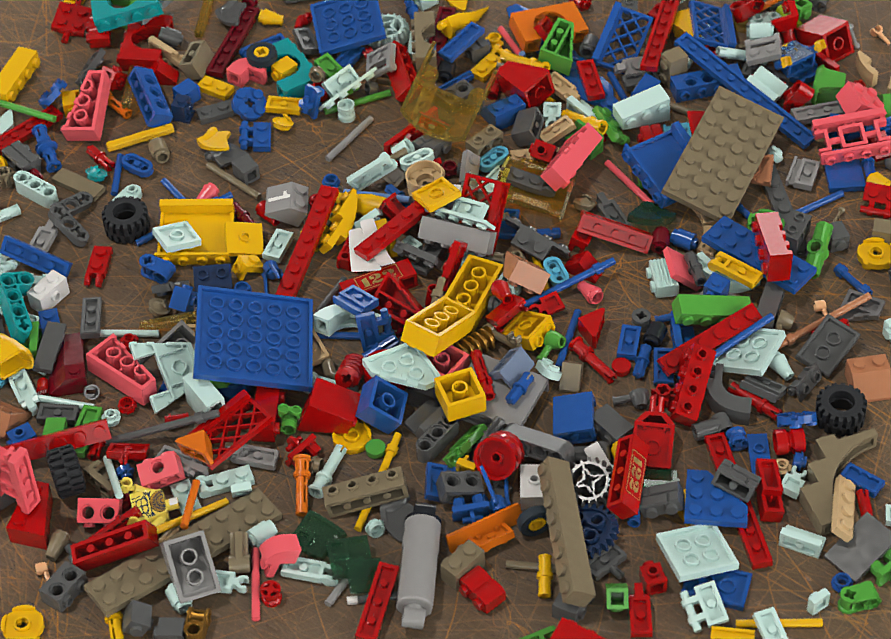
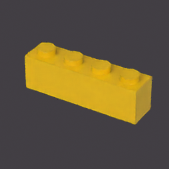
[0,46,40,103]

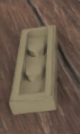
[51,167,106,202]

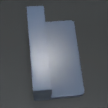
[489,346,535,389]

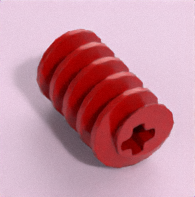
[335,353,364,388]

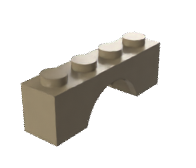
[411,11,437,71]

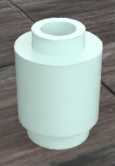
[247,520,278,548]
[165,583,193,614]

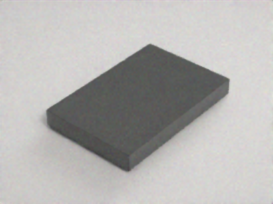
[795,314,861,380]
[824,512,891,584]

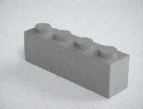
[417,216,497,257]

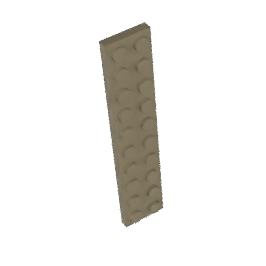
[84,488,282,617]

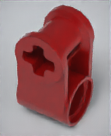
[730,0,765,23]
[783,80,815,113]

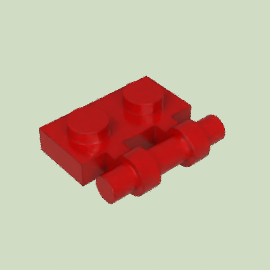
[860,182,891,220]

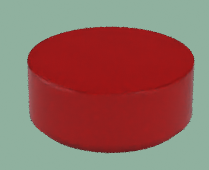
[611,357,631,377]

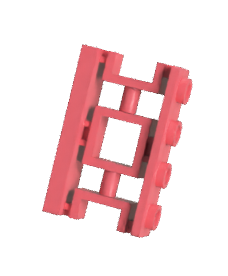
[811,107,891,166]
[0,446,41,514]

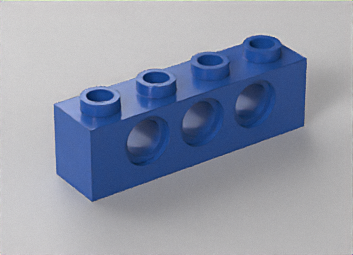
[670,63,744,103]
[127,66,173,128]

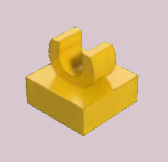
[456,455,478,471]

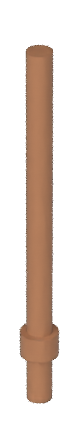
[778,292,872,350]

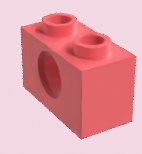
[136,451,186,490]

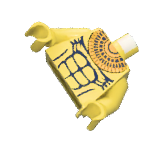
[120,477,180,526]

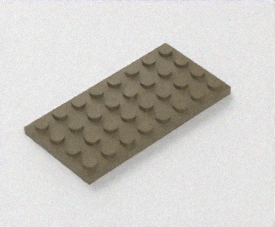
[661,86,784,221]

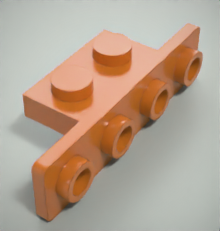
[445,503,522,554]

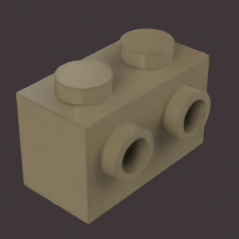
[178,40,215,80]
[659,46,688,89]
[440,539,485,591]

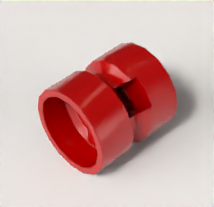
[772,427,806,456]

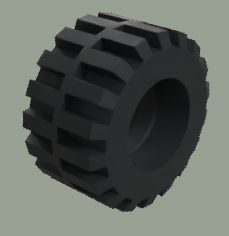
[102,196,150,244]
[815,383,867,437]
[46,444,86,499]

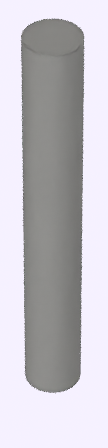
[324,556,366,607]

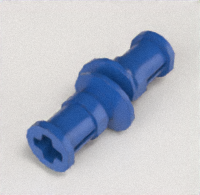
[32,124,62,173]

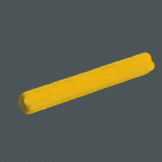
[106,123,174,152]

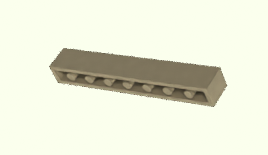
[537,456,596,608]

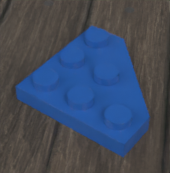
[684,469,748,528]

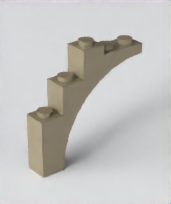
[798,428,878,536]

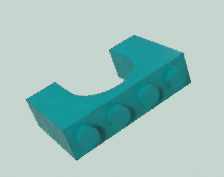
[91,0,164,33]
[262,37,319,98]

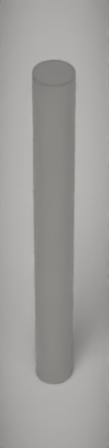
[325,115,374,162]

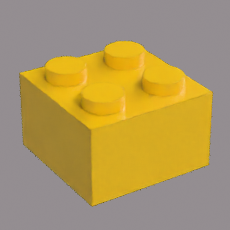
[434,367,486,422]

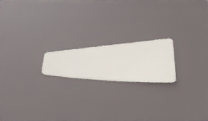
[349,228,381,272]

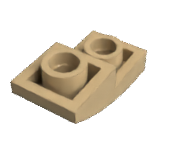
[856,51,879,88]

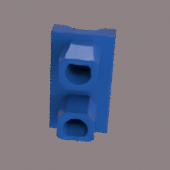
[298,84,325,120]
[452,493,490,524]

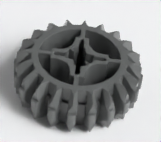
[570,456,613,508]

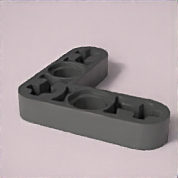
[48,191,93,247]

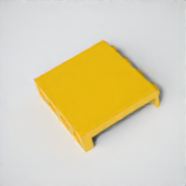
[154,199,235,266]

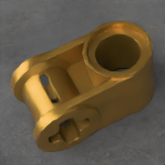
[184,606,212,639]

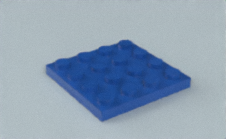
[310,0,387,56]

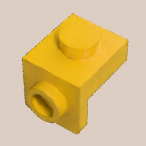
[232,254,263,280]

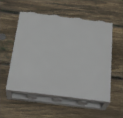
[461,354,549,431]

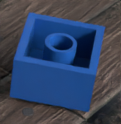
[355,375,408,434]

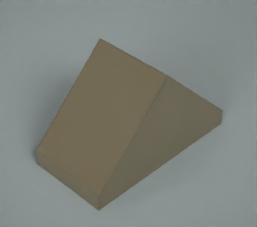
[559,360,584,394]

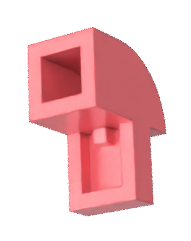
[226,58,268,88]
[259,534,302,578]

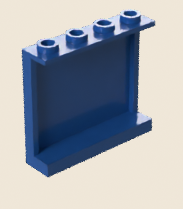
[621,121,691,209]

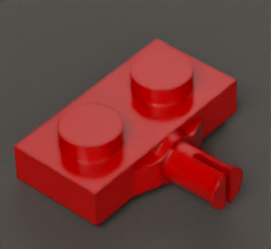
[106,443,150,465]

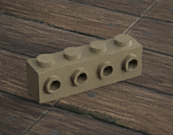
[322,466,409,518]

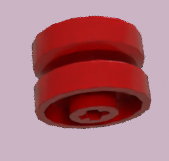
[473,430,525,481]

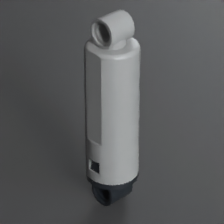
[396,502,442,630]

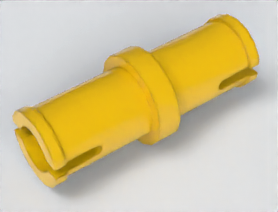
[536,554,553,598]

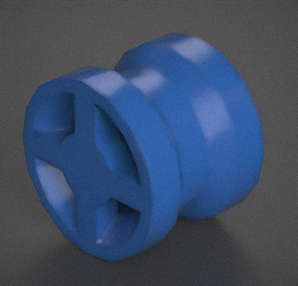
[725,426,749,451]

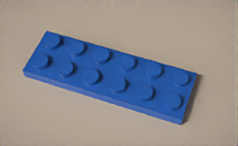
[701,216,817,295]

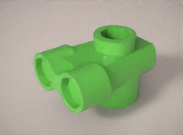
[278,404,302,435]

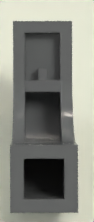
[705,363,752,426]

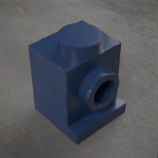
[171,94,196,124]

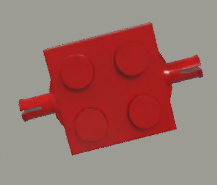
[51,0,92,44]

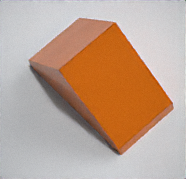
[175,430,214,466]

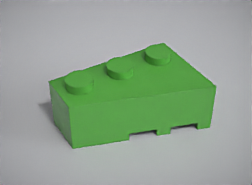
[538,17,574,76]

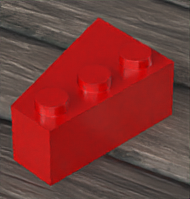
[374,271,424,325]
[6,481,53,550]

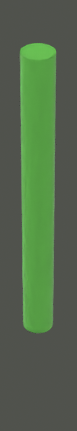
[323,89,391,115]
[0,99,57,123]

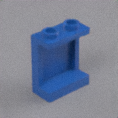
[553,391,597,444]

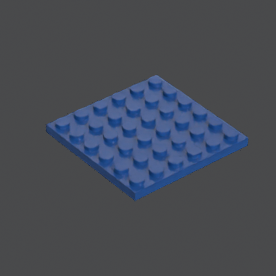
[193,285,313,392]

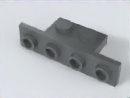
[504,215,571,263]

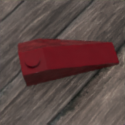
[48,332,89,397]

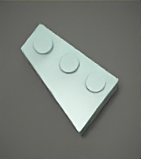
[613,84,670,130]

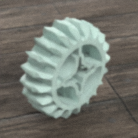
[369,13,410,49]

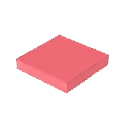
[663,246,702,291]

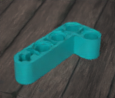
[0,271,34,344]

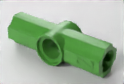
[806,221,833,279]

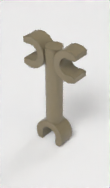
[482,323,522,349]

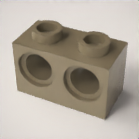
[465,124,504,157]

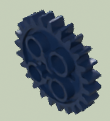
[578,503,619,559]

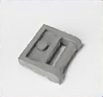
[745,32,782,66]
[365,42,397,82]

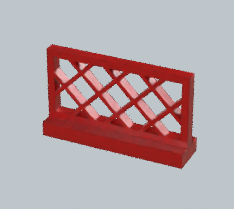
[458,173,510,256]
[187,389,274,471]

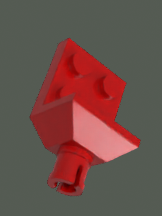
[770,0,799,44]
[633,396,675,470]

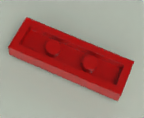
[576,59,605,101]

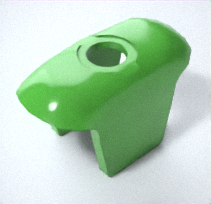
[811,64,846,105]

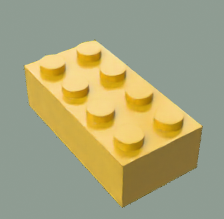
[444,254,504,332]
[401,296,477,357]

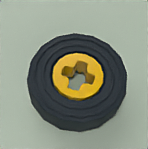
[246,42,277,68]
[517,505,549,537]

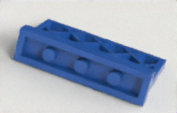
[688,0,737,48]
[591,1,654,75]

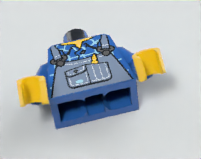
[773,39,827,78]

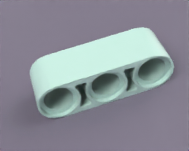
[13,171,59,209]

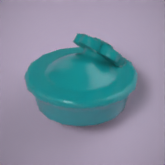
[85,165,108,182]

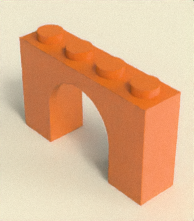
[509,1,589,53]

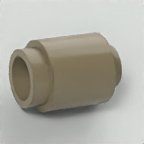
[148,137,170,163]

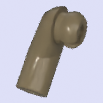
[322,358,337,380]

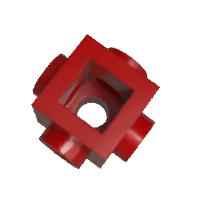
[102,65,128,91]

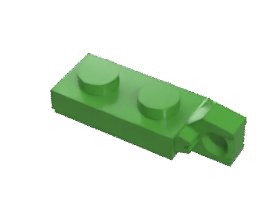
[443,423,488,468]

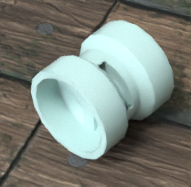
[337,98,356,123]

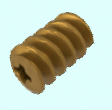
[452,326,495,354]

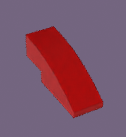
[756,458,785,523]

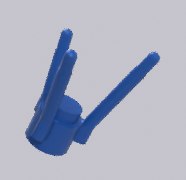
[262,260,283,294]
[480,465,511,514]

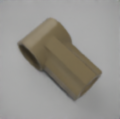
[229,531,251,574]

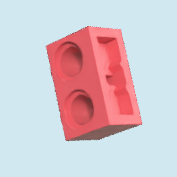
[77,498,123,528]

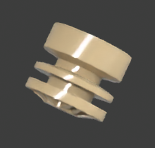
[405,160,444,202]

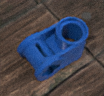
[139,254,176,284]

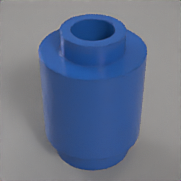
[670,228,699,251]

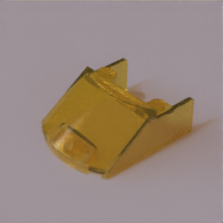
[400,41,498,142]
[491,154,577,220]

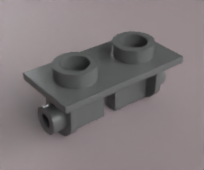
[787,362,822,402]

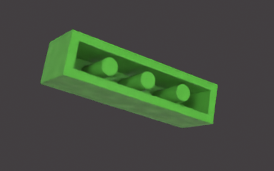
[671,294,751,326]

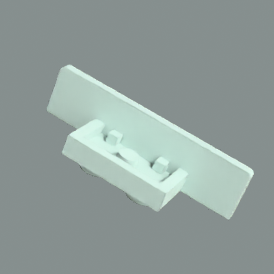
[319,64,377,111]
[434,197,496,231]

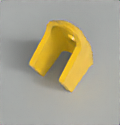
[0,333,34,380]

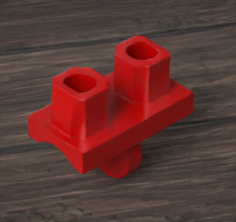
[285,433,321,467]

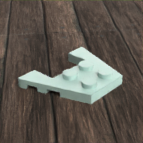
[128,342,194,414]

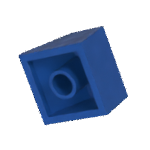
[477,94,526,130]

